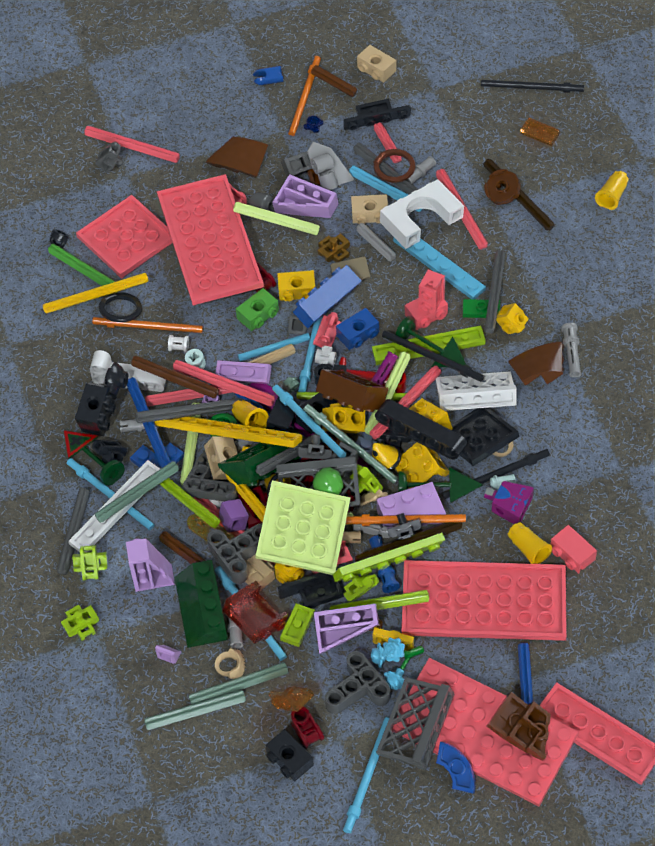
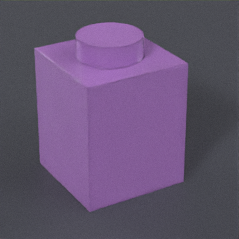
[218,499,249,533]

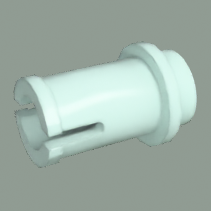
[490,474,516,490]

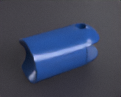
[253,66,283,85]

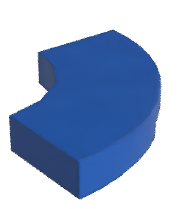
[436,742,475,793]

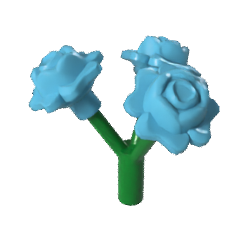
[371,638,424,690]

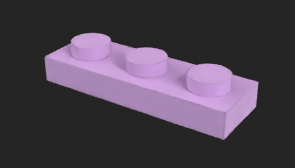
[215,360,272,384]

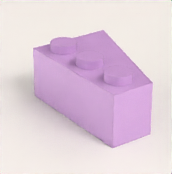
[272,174,338,218]
[376,482,446,526]
[126,538,175,592]
[314,604,379,654]

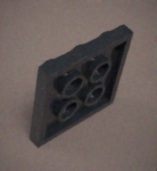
[451,408,520,466]

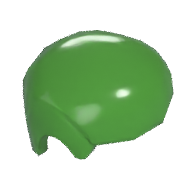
[313,467,343,495]

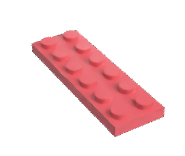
[540,682,655,785]

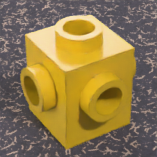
[496,303,528,334]
[274,563,304,584]

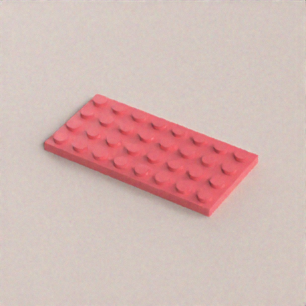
[157,174,264,305]
[402,560,566,641]
[392,658,579,807]

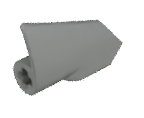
[307,142,354,190]

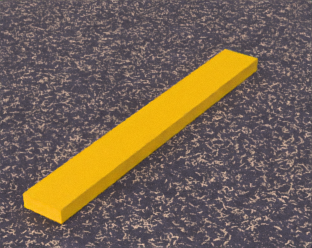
[155,417,302,448]

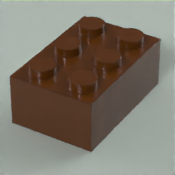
[316,369,389,412]

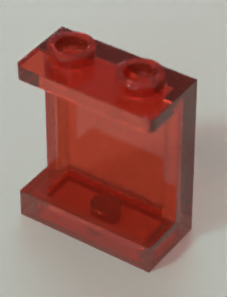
[222,581,288,644]

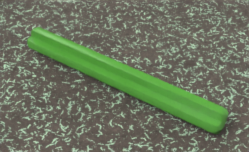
[48,244,117,293]

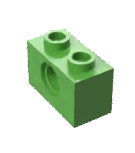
[236,288,279,332]

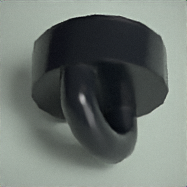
[50,229,69,248]

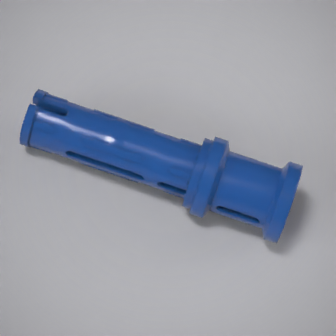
[369,535,400,593]

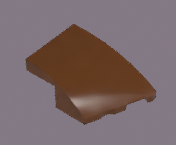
[206,136,268,178]
[508,342,564,386]
[487,692,551,761]

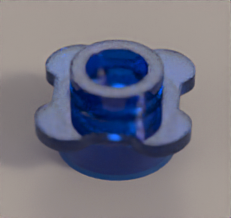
[303,116,323,133]

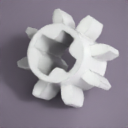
[315,346,337,366]

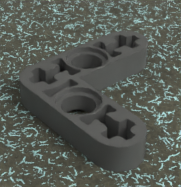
[183,452,238,502]

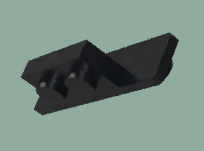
[343,98,411,130]
[278,562,354,608]

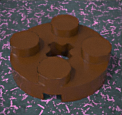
[484,169,521,205]

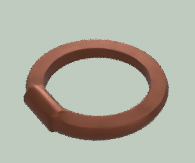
[373,149,415,183]

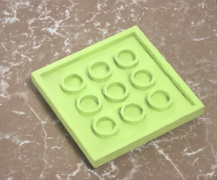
[255,480,350,575]

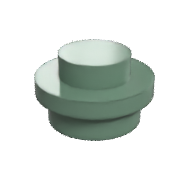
[282,377,300,394]

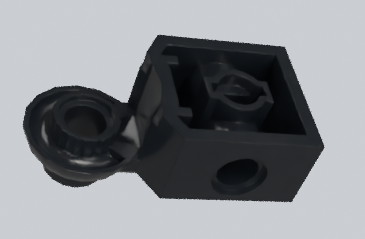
[75,362,129,437]

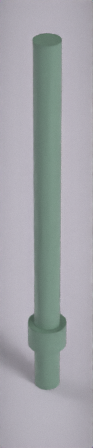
[303,404,398,484]

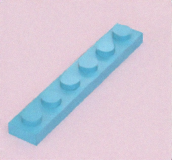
[393,238,486,299]

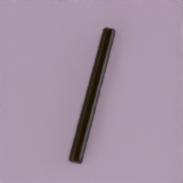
[483,159,555,231]
[355,522,462,562]

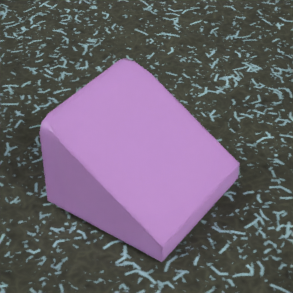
[155,645,181,664]

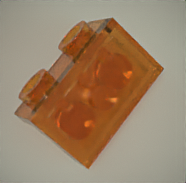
[269,687,314,712]

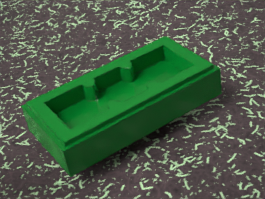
[463,299,500,318]

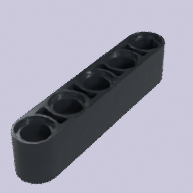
[375,399,467,460]

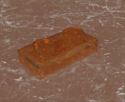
[520,118,560,147]

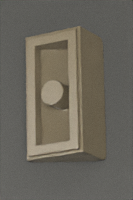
[330,257,370,280]

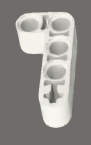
[90,350,166,392]

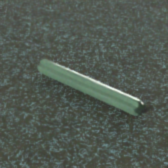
[95,461,179,523]
[189,662,288,705]
[144,690,246,730]

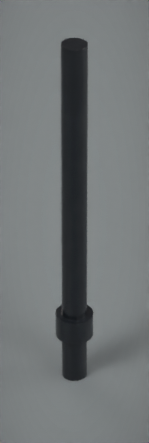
[481,80,584,93]
[382,330,484,382]
[441,449,550,500]

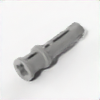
[561,323,582,377]

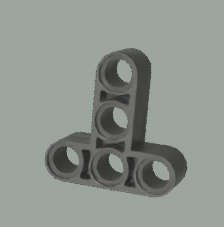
[207,524,262,584]
[325,651,390,714]

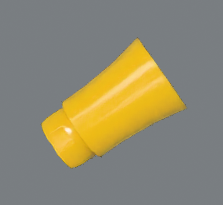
[595,171,629,210]
[232,400,269,429]
[507,522,552,564]

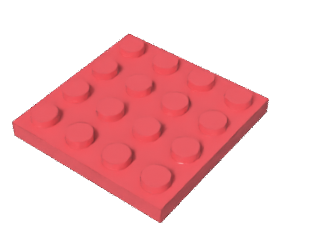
[76,195,172,279]

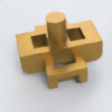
[318,233,350,262]

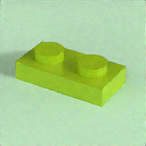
[280,603,315,647]

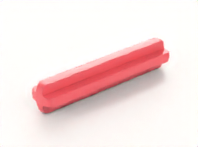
[374,122,402,163]

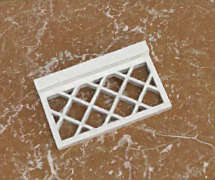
[436,371,517,411]

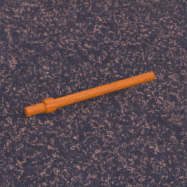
[288,56,321,136]
[92,317,203,333]
[346,514,466,526]

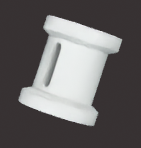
[168,335,189,353]

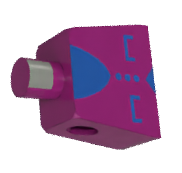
[484,481,534,524]

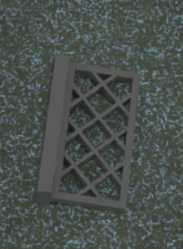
[276,457,361,507]
[376,677,455,771]

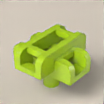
[349,465,383,493]
[72,545,108,580]
[344,574,379,601]
[61,605,99,641]

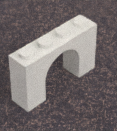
[380,179,464,249]

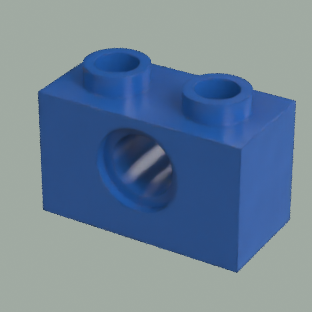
[336,308,379,350]

